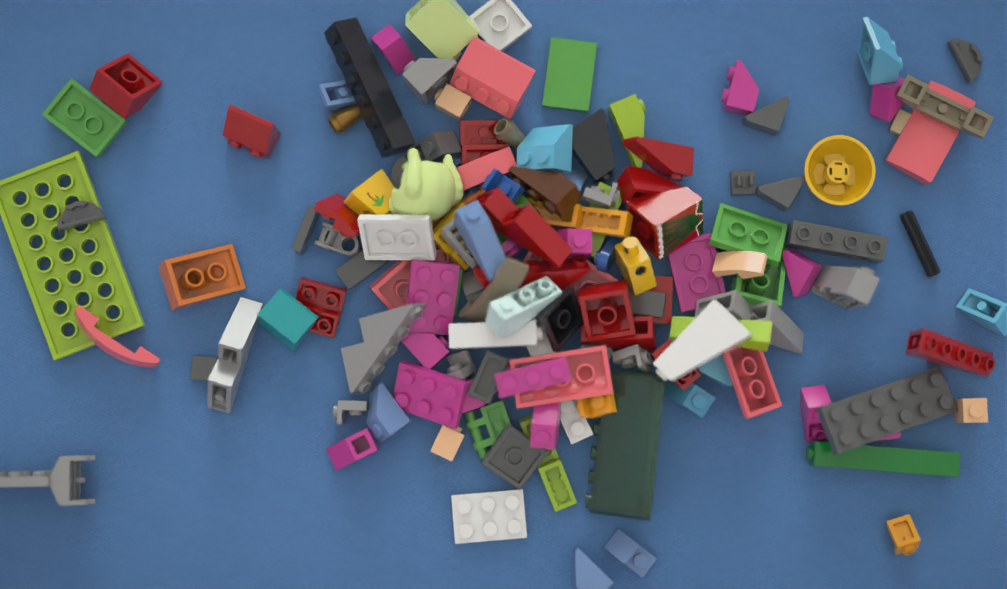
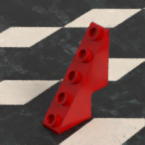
[473,187,573,267]
[472,256,591,291]
[905,329,995,377]

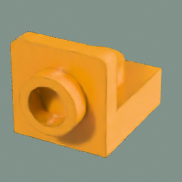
[576,393,617,419]
[886,514,921,556]

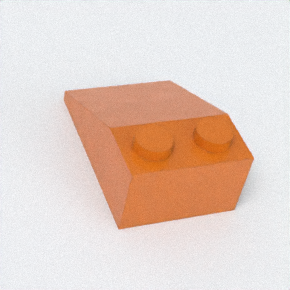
[158,244,246,311]

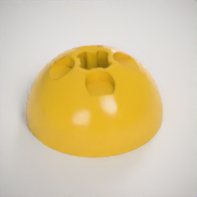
[804,135,876,206]

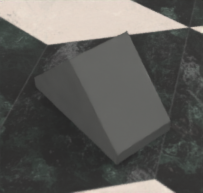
[741,96,789,136]
[755,175,805,212]

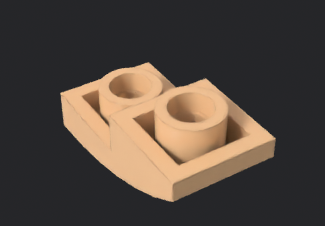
[712,251,768,279]

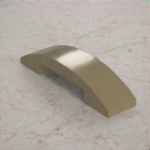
[896,74,994,139]
[458,257,529,323]

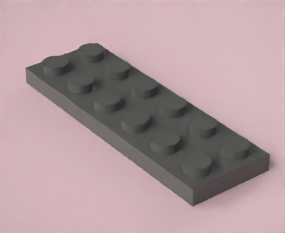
[816,366,958,455]

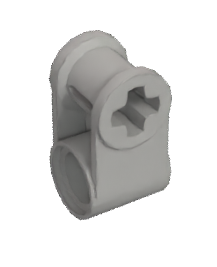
[314,222,362,258]

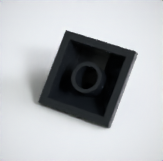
[538,285,584,352]

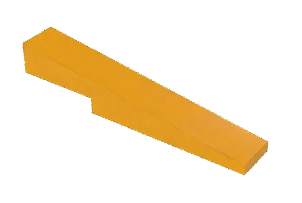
[528,198,633,239]

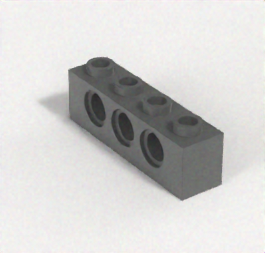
[784,220,888,264]

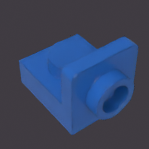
[482,169,525,204]

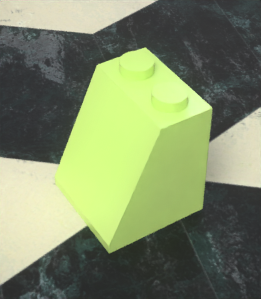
[405,0,479,61]

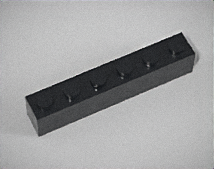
[324,17,416,158]

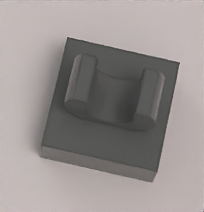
[730,170,756,196]

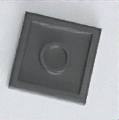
[481,423,548,490]

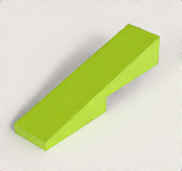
[669,316,772,352]
[518,413,577,512]

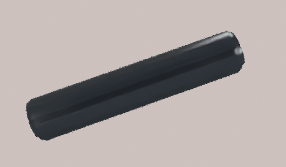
[900,210,940,277]

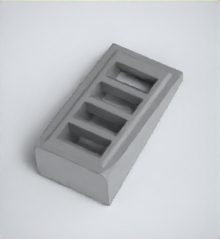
[440,219,479,268]

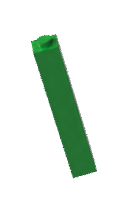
[806,441,960,477]

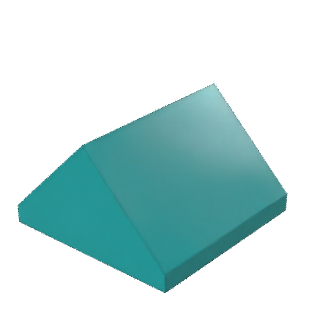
[257,288,318,353]

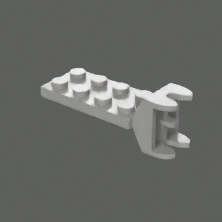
[0,455,95,506]

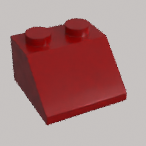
[89,53,163,119]
[223,104,281,159]
[579,279,636,342]

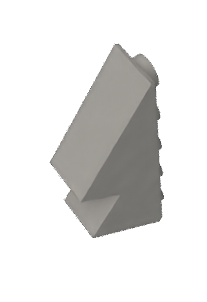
[695,290,804,354]
[207,297,263,414]
[341,303,425,394]

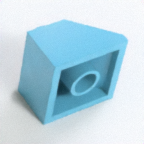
[857,17,903,85]
[516,124,573,173]

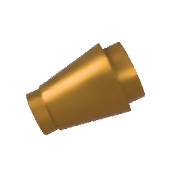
[327,105,363,134]

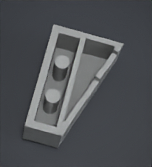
[809,265,880,311]

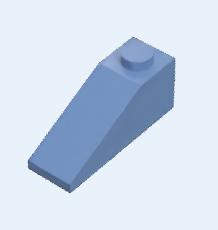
[454,200,506,282]

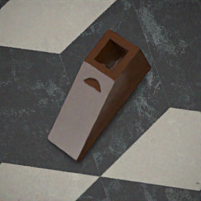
[508,166,582,218]

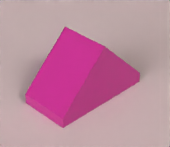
[371,25,416,75]
[869,78,904,122]
[782,249,823,297]

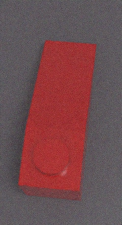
[623,136,694,181]
[617,166,684,204]
[581,316,656,350]

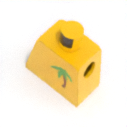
[344,169,395,215]
[614,237,657,296]

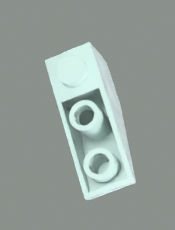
[485,276,562,339]

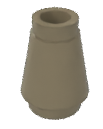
[494,118,525,148]

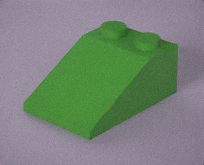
[729,246,788,308]

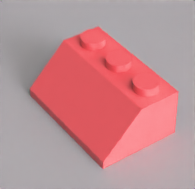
[449,36,536,119]
[723,346,782,419]

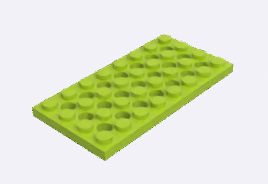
[0,151,146,361]

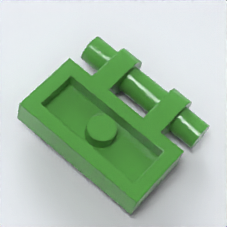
[465,400,511,459]

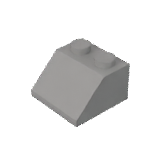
[402,58,457,105]

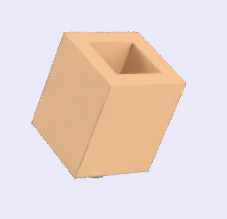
[434,84,472,121]
[954,398,988,423]
[430,425,465,461]

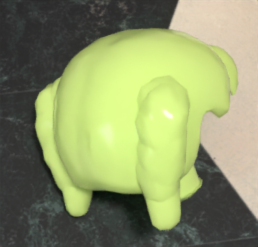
[389,148,464,221]

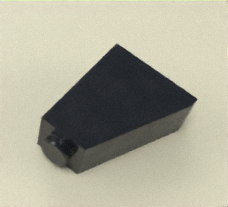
[572,108,615,185]

